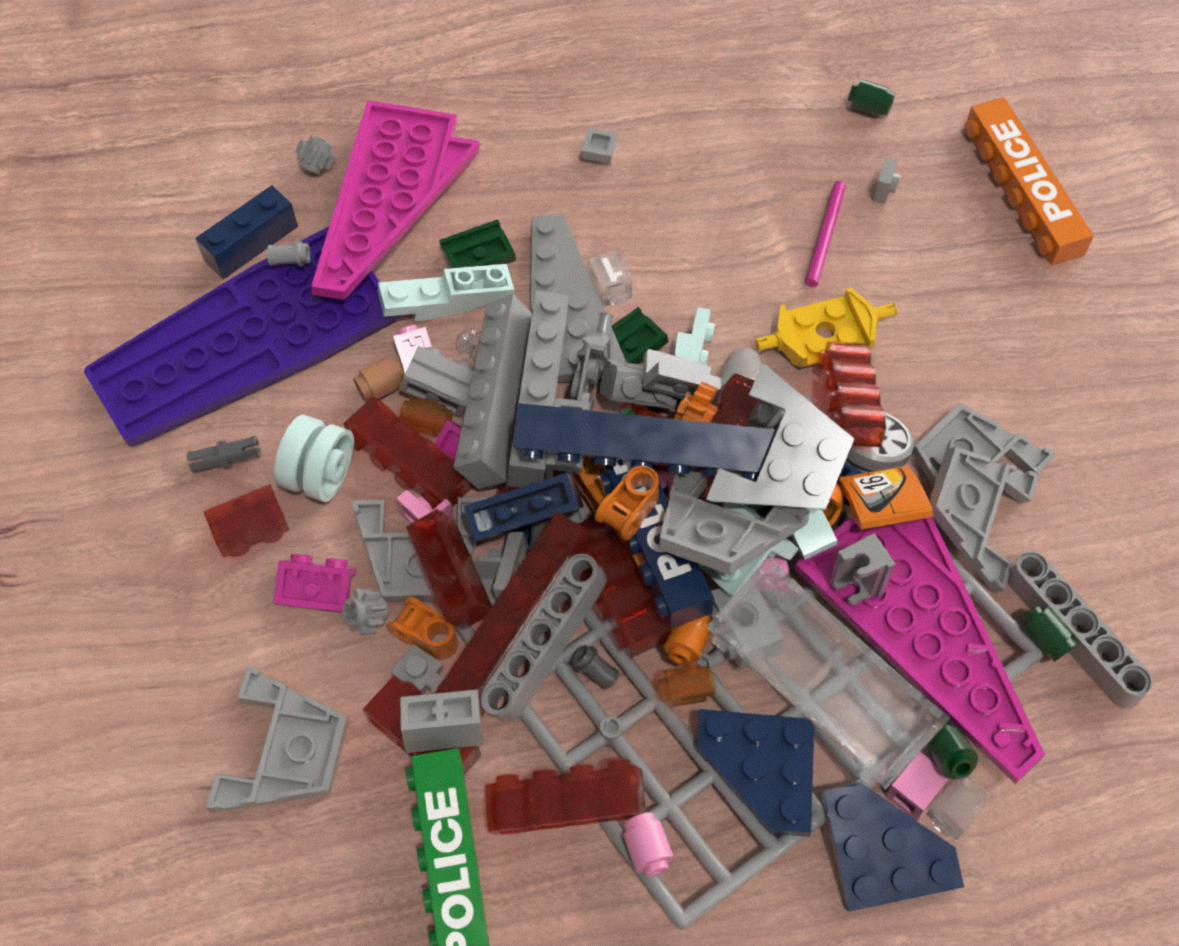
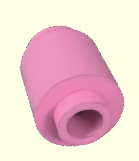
[623,813,674,877]

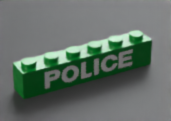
[406,748,490,946]

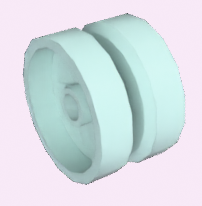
[274,414,354,502]

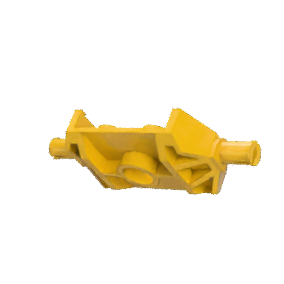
[754,287,898,368]

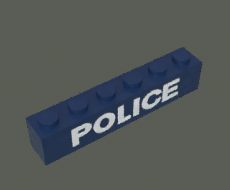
[588,458,714,629]

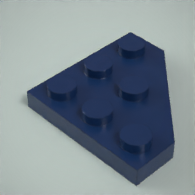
[696,709,815,837]
[821,783,964,912]

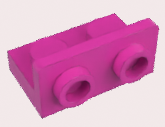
[273,554,357,612]

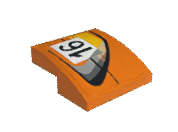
[839,466,933,530]

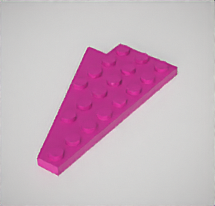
[311,100,480,300]
[794,517,1045,784]

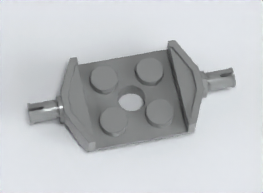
[571,312,614,411]

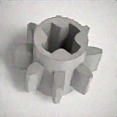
[295,135,336,174]
[342,589,388,635]

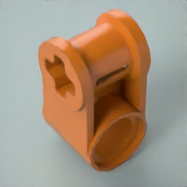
[595,466,659,540]
[386,596,458,660]

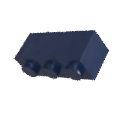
[195,185,298,280]
[464,472,584,541]

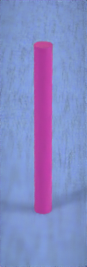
[805,181,846,287]

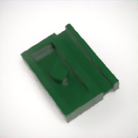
[439,219,516,269]
[611,307,669,364]

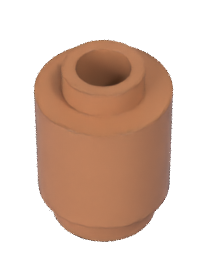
[353,357,405,402]

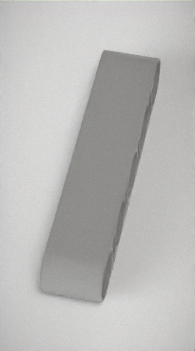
[1008,551,1153,708]
[481,554,607,722]

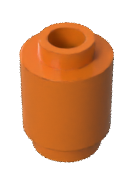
[664,615,712,666]

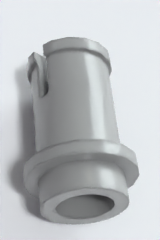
[267,240,311,267]

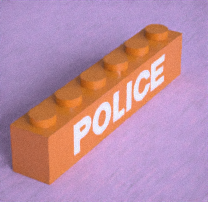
[965,97,1094,266]

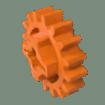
[674,381,719,423]

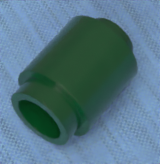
[848,79,896,117]
[1021,606,1078,663]
[926,722,978,780]

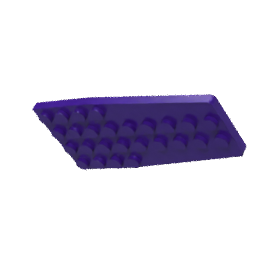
[84,226,402,446]

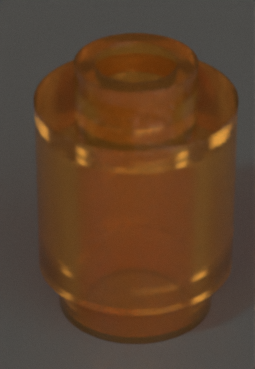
[399,395,453,437]
[657,664,715,708]

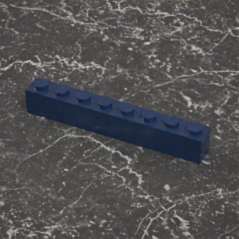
[513,403,777,482]

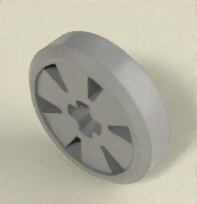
[839,409,914,471]

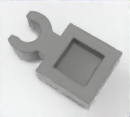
[391,644,460,695]

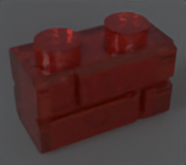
[203,484,290,558]

